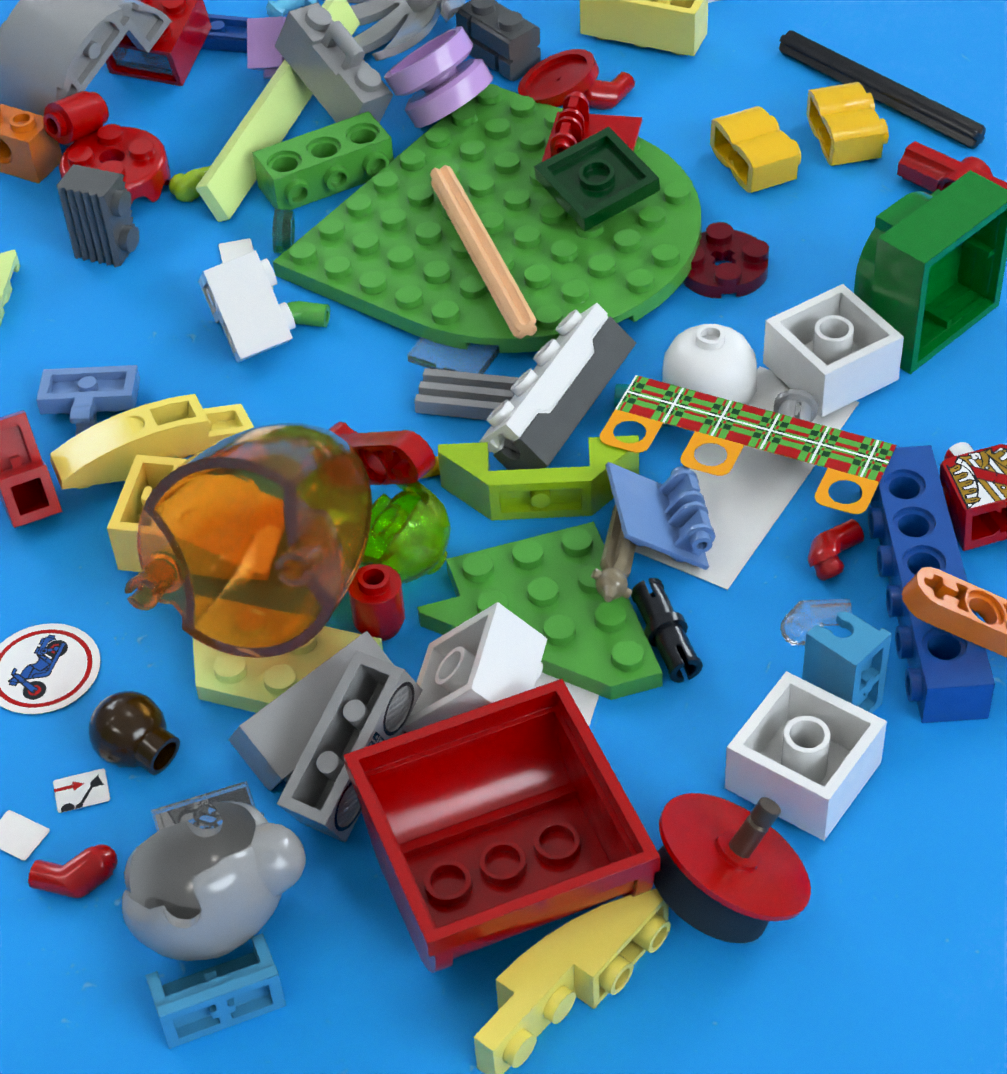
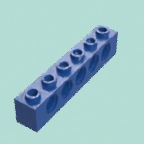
[860,445,995,723]

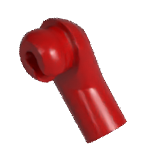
[807,519,864,581]
[28,844,118,898]

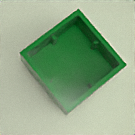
[854,170,1007,374]

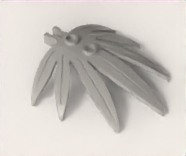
[347,0,466,61]

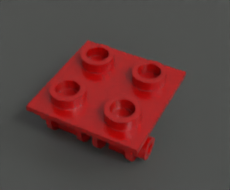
[541,91,642,162]

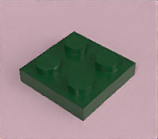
[534,127,660,231]

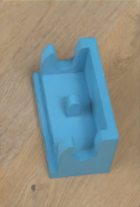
[802,612,892,713]
[145,933,286,1049]

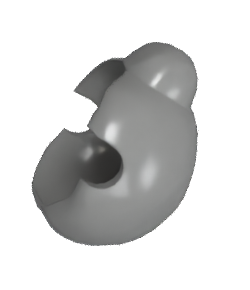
[122,801,306,961]

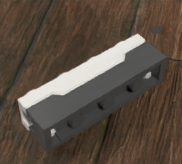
[479,303,636,470]

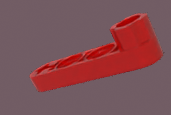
[300,422,436,486]

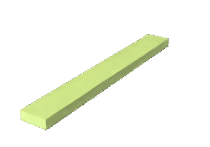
[196,0,360,222]

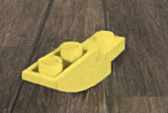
[50,394,256,490]
[474,889,671,1074]

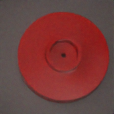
[518,49,599,107]

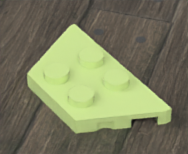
[190,597,383,713]

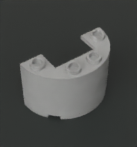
[0,0,172,147]

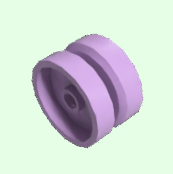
[384,26,493,128]

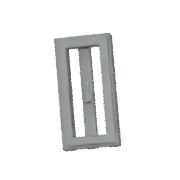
[414,368,518,420]

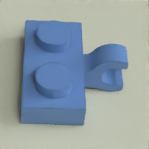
[36,365,140,436]

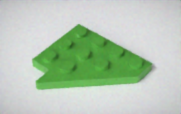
[417,522,663,700]

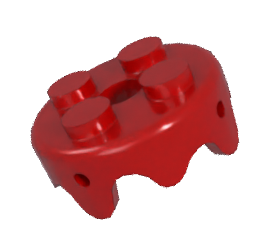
[59,124,171,204]

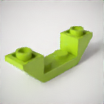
[438,435,639,520]

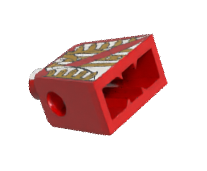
[940,442,1007,551]

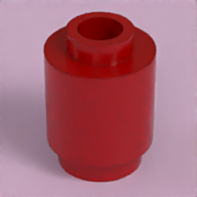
[43,91,109,145]
[348,564,405,641]

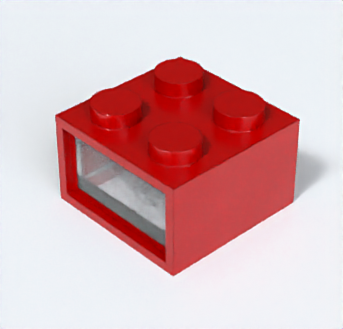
[106,0,212,86]

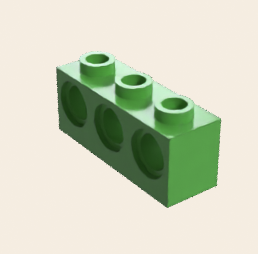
[252,111,394,214]

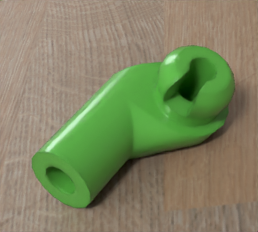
[287,301,330,327]

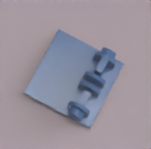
[605,462,715,570]

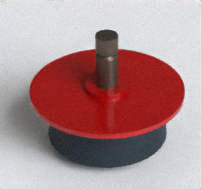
[654,793,811,943]

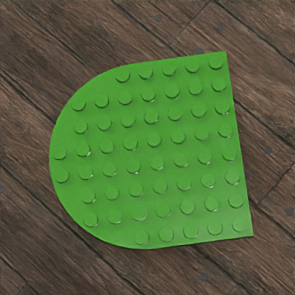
[273,84,702,353]

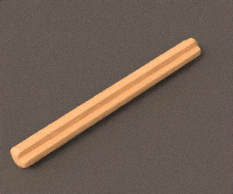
[430,165,537,339]

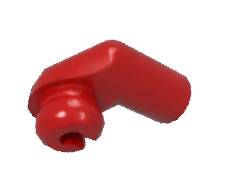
[583,72,635,110]

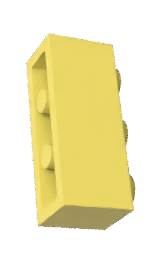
[580,0,708,56]

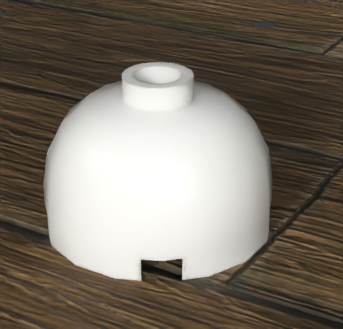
[662,324,757,405]

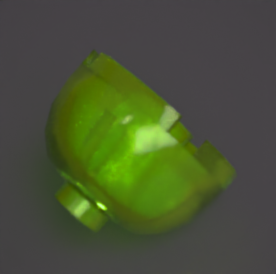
[349,481,451,584]

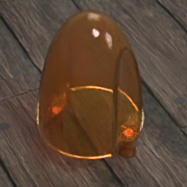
[125,422,372,658]

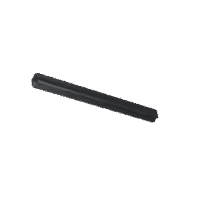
[779,30,986,149]

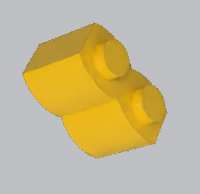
[806,82,889,166]
[710,106,801,193]

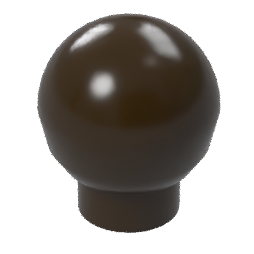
[89,691,180,775]

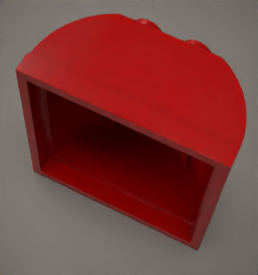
[343,679,660,973]

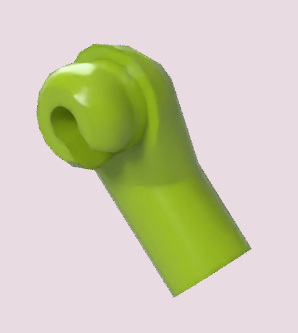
[169,165,211,202]

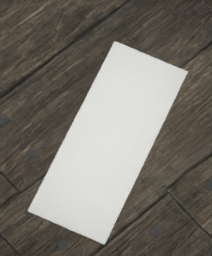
[635,366,859,590]

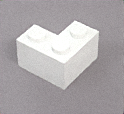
[198,250,296,363]

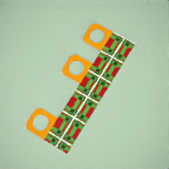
[600,375,897,514]

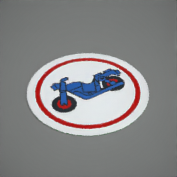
[0,623,101,715]

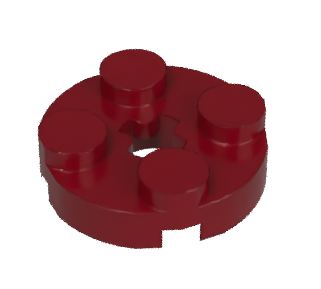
[683,222,769,298]

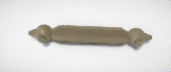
[591,492,636,602]

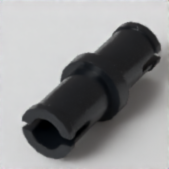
[631,578,703,682]

